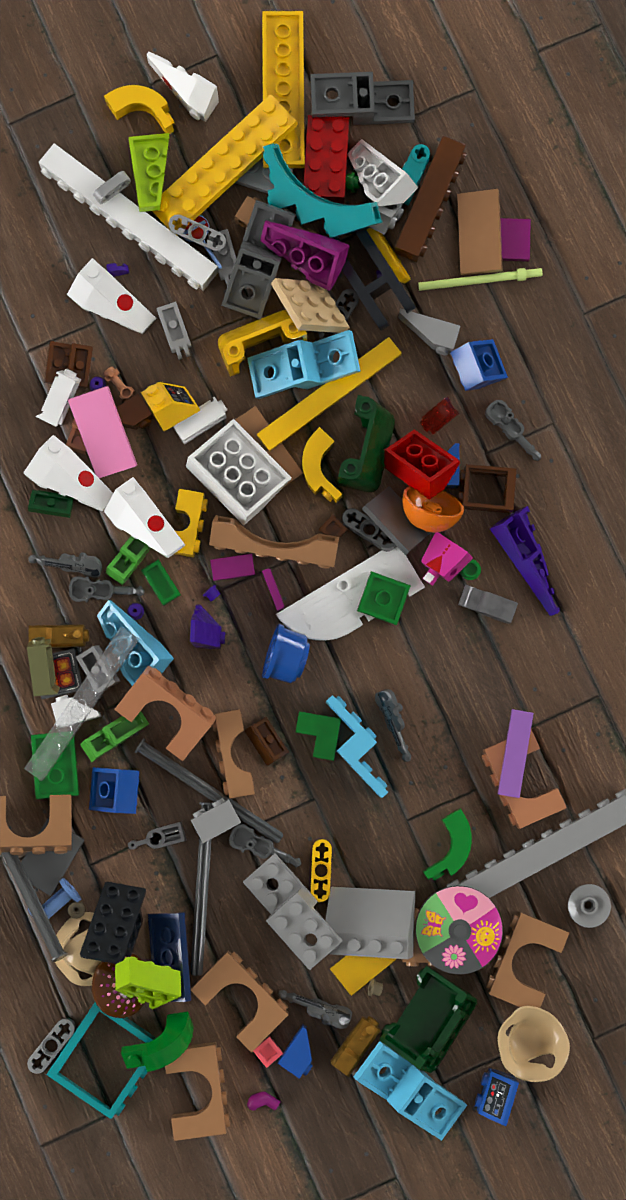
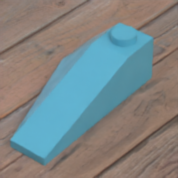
[97,600,174,686]

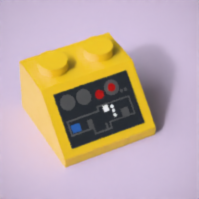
[141,382,200,431]

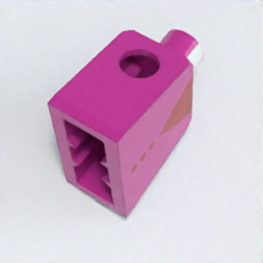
[421,532,473,586]

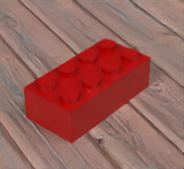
[304,115,349,204]

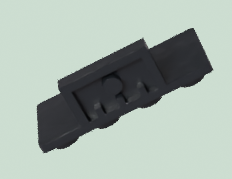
[80,882,146,964]

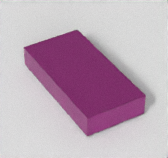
[210,554,255,581]
[262,568,285,612]

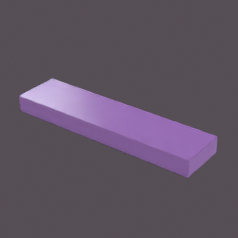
[498,709,534,798]

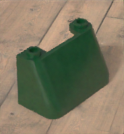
[337,395,395,493]
[379,966,478,1073]

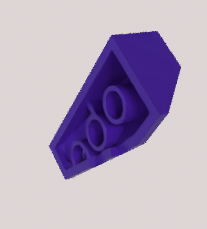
[190,604,225,649]

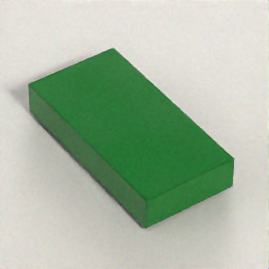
[141,559,181,606]

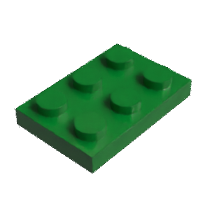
[31,731,80,799]

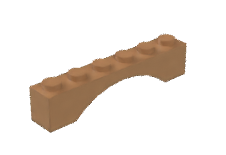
[209,515,339,568]

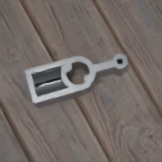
[458,585,518,624]
[128,821,186,849]

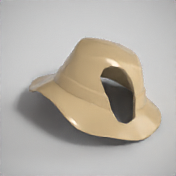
[55,912,101,986]
[498,1006,570,1082]

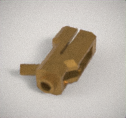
[29,625,89,648]
[331,1016,381,1077]

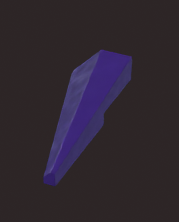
[490,506,560,616]

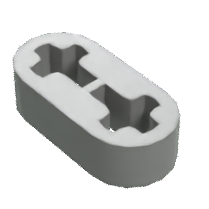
[93,171,131,204]

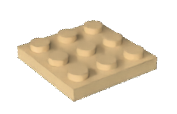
[271,278,350,333]

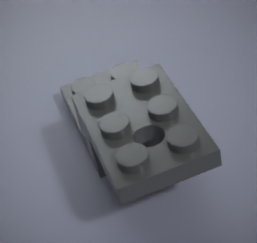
[310,72,415,125]
[221,200,296,319]

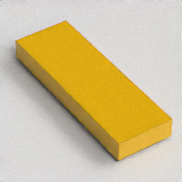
[367,228,411,284]

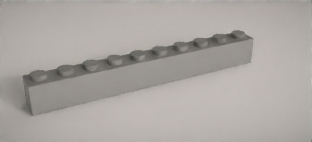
[446,788,626,898]

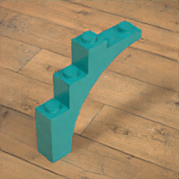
[263,144,382,238]

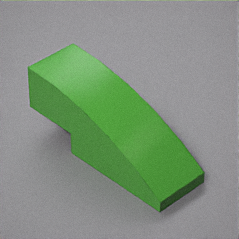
[106,536,151,586]
[80,711,149,762]

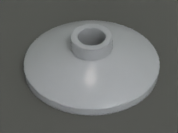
[568,884,611,928]

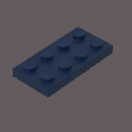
[148,912,191,1002]

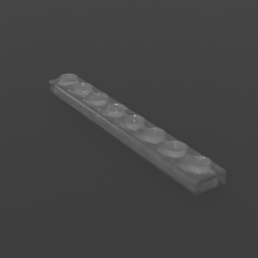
[24,627,140,781]

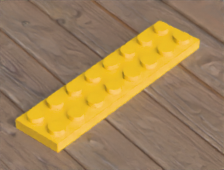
[262,11,305,168]
[152,94,298,235]

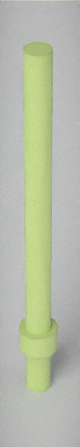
[418,268,543,291]

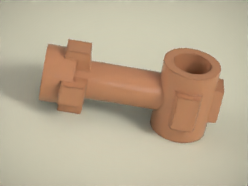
[103,366,135,402]

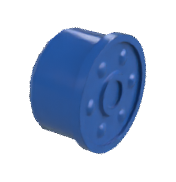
[262,624,310,684]

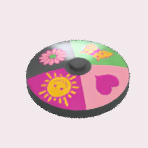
[415,885,503,974]

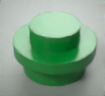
[346,172,361,193]
[460,559,481,580]

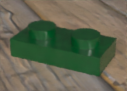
[28,489,74,518]

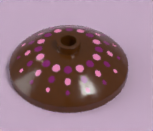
[92,953,145,1018]

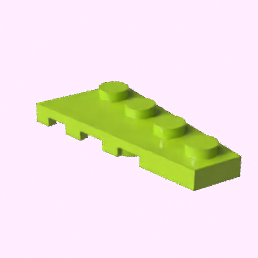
[128,133,169,212]

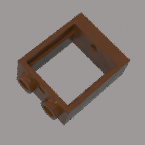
[458,464,517,513]

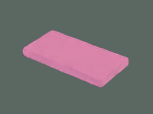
[68,386,137,478]

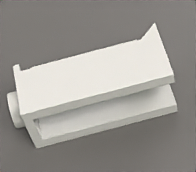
[35,369,81,427]
[173,397,227,445]

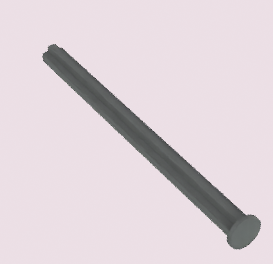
[135,739,283,843]
[190,802,213,976]
[2,852,68,963]

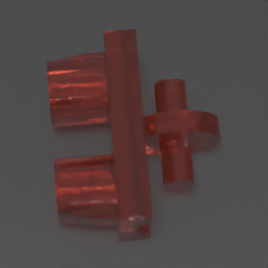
[420,397,459,434]

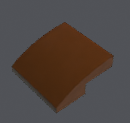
[44,341,93,388]

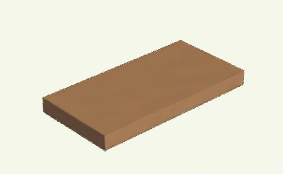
[457,189,503,276]
[235,406,303,490]

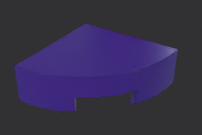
[106,263,130,277]

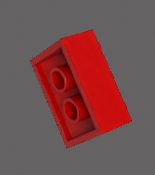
[384,429,460,500]

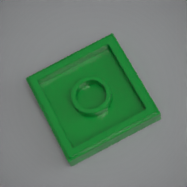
[357,571,411,625]

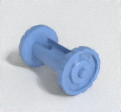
[28,878,81,919]

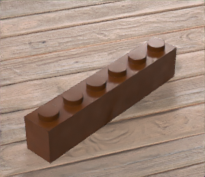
[395,136,467,262]

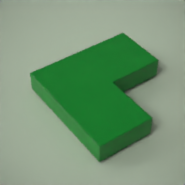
[296,711,341,761]

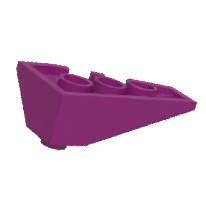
[260,221,349,291]

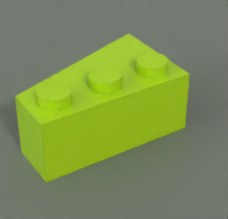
[115,957,181,1009]

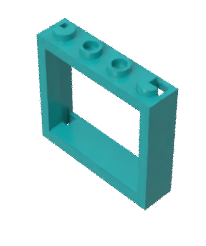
[46,1002,156,1119]

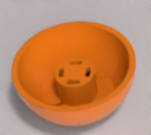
[402,486,464,533]

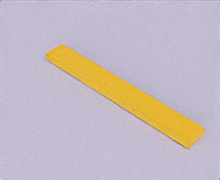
[256,337,402,452]

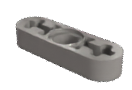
[169,214,226,251]
[27,1018,76,1074]

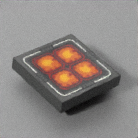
[41,648,84,700]

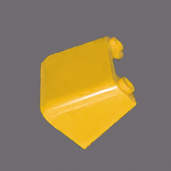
[218,310,307,377]

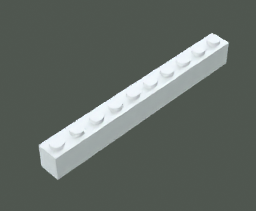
[39,143,218,291]

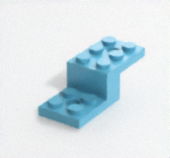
[247,330,361,399]
[326,695,388,798]
[353,1041,467,1141]

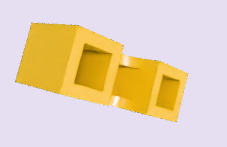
[174,489,208,558]

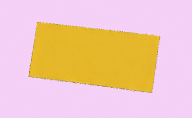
[330,955,396,996]

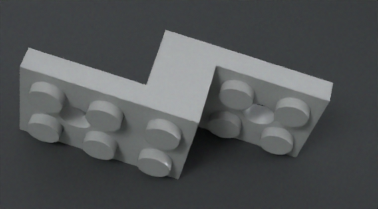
[243,853,343,970]

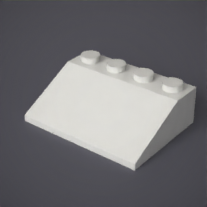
[186,419,292,526]

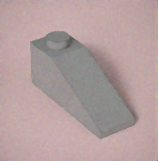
[398,308,460,355]

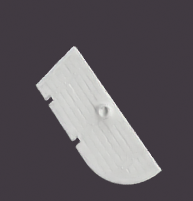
[276,546,425,641]

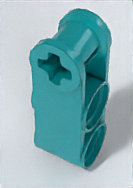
[402,144,430,206]

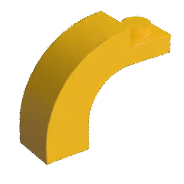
[104,85,174,134]
[302,427,342,503]

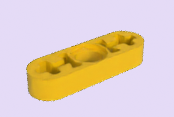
[311,839,332,902]

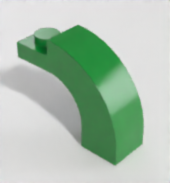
[423,808,472,880]
[121,1011,194,1072]

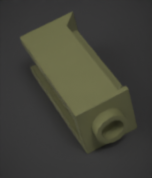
[27,637,60,696]

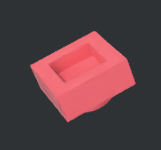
[253,1036,283,1068]

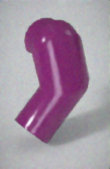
[247,1091,280,1111]

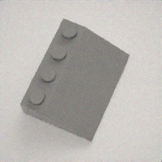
[325,887,415,959]

